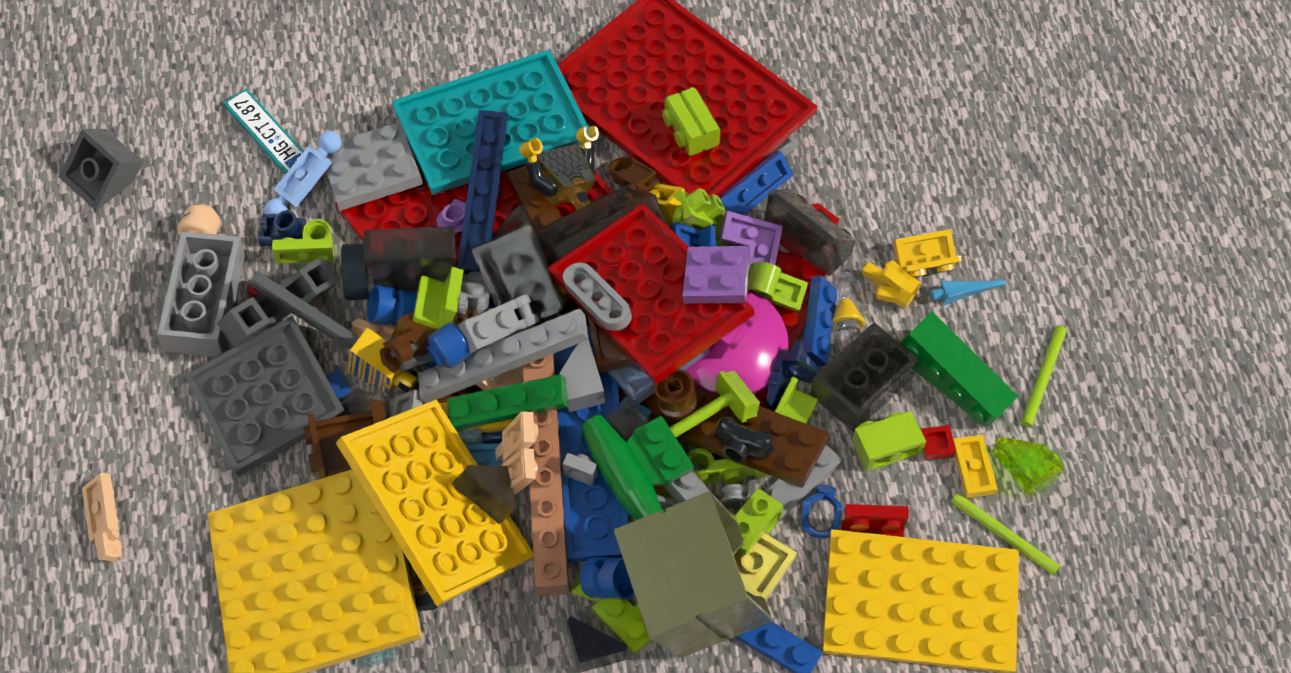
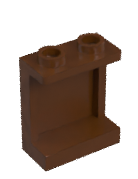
[303,400,386,479]

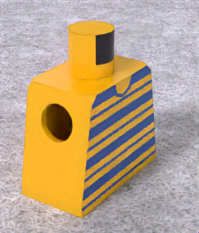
[347,328,418,394]

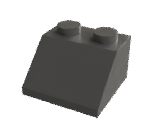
[59,129,143,210]

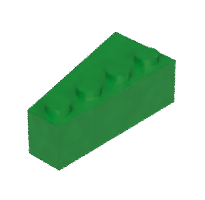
[891,311,1019,427]

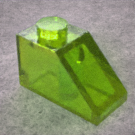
[992,437,1065,498]

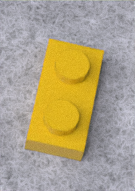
[953,435,998,499]

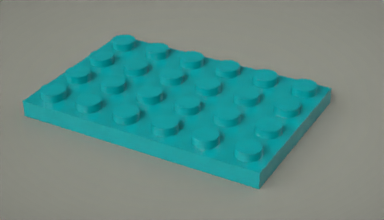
[391,49,589,195]

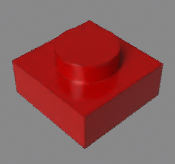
[920,425,956,461]

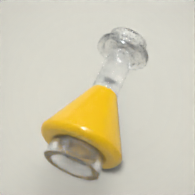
[832,272,865,337]

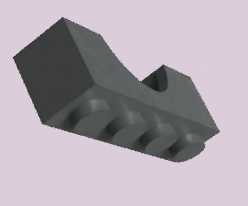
[217,257,338,348]

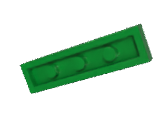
[447,374,568,431]

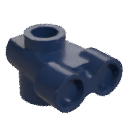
[258,210,307,246]

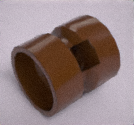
[654,369,698,425]

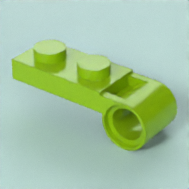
[687,448,770,485]

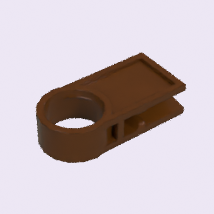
[609,156,660,197]

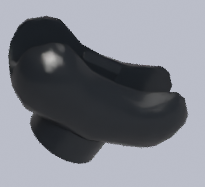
[716,417,774,463]

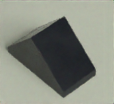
[567,616,627,673]

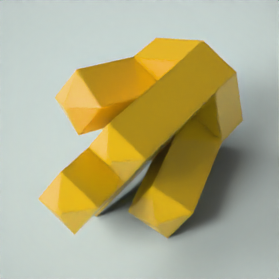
[862,260,921,309]

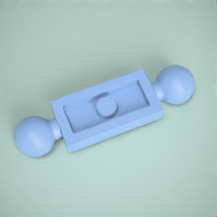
[264,131,342,214]

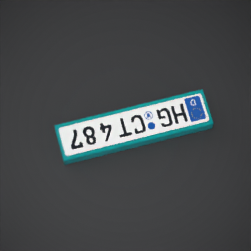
[224,89,304,174]

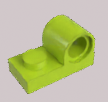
[272,219,334,264]

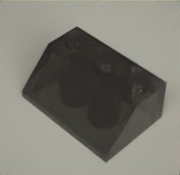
[764,188,855,276]

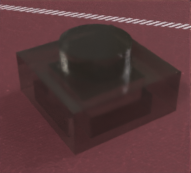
[606,399,650,443]

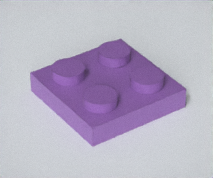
[683,246,750,304]

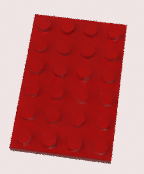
[547,203,755,385]

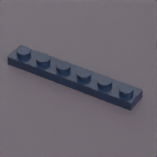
[457,110,508,276]

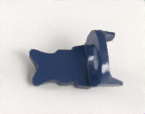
[766,341,820,412]

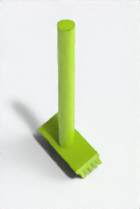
[669,370,760,437]

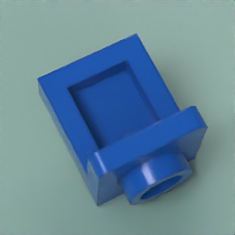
[669,222,716,247]

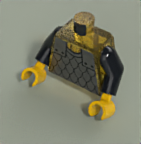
[519,126,599,212]

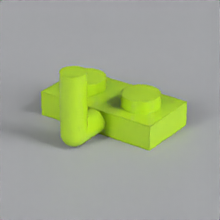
[591,598,652,656]

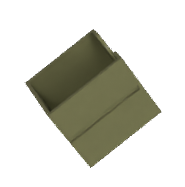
[614,491,773,658]

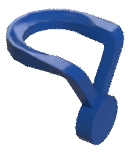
[802,484,843,538]

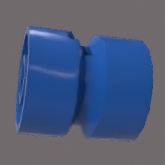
[367,285,417,327]
[580,557,635,600]

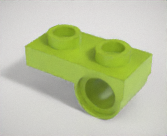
[747,261,808,312]
[734,488,783,556]

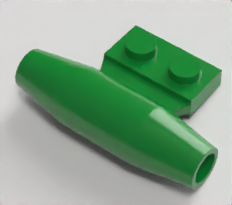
[581,415,694,521]

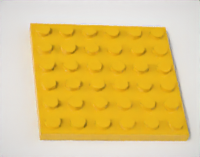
[207,469,422,673]

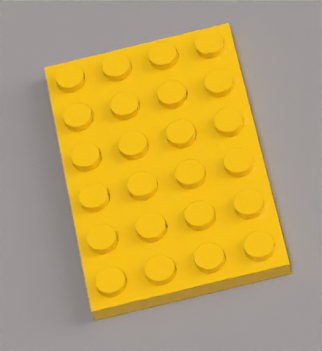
[336,400,534,607]
[822,529,1019,673]

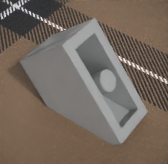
[560,340,605,412]

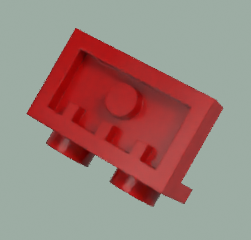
[841,504,909,537]

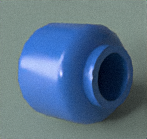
[426,322,472,369]

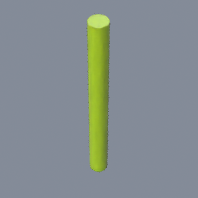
[1020,325,1067,428]
[951,493,1061,576]

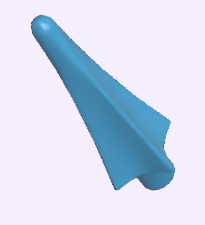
[929,280,1006,306]

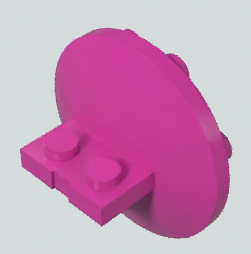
[684,290,788,394]

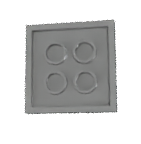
[326,122,423,211]

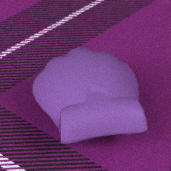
[436,199,466,234]

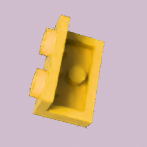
[893,229,962,278]

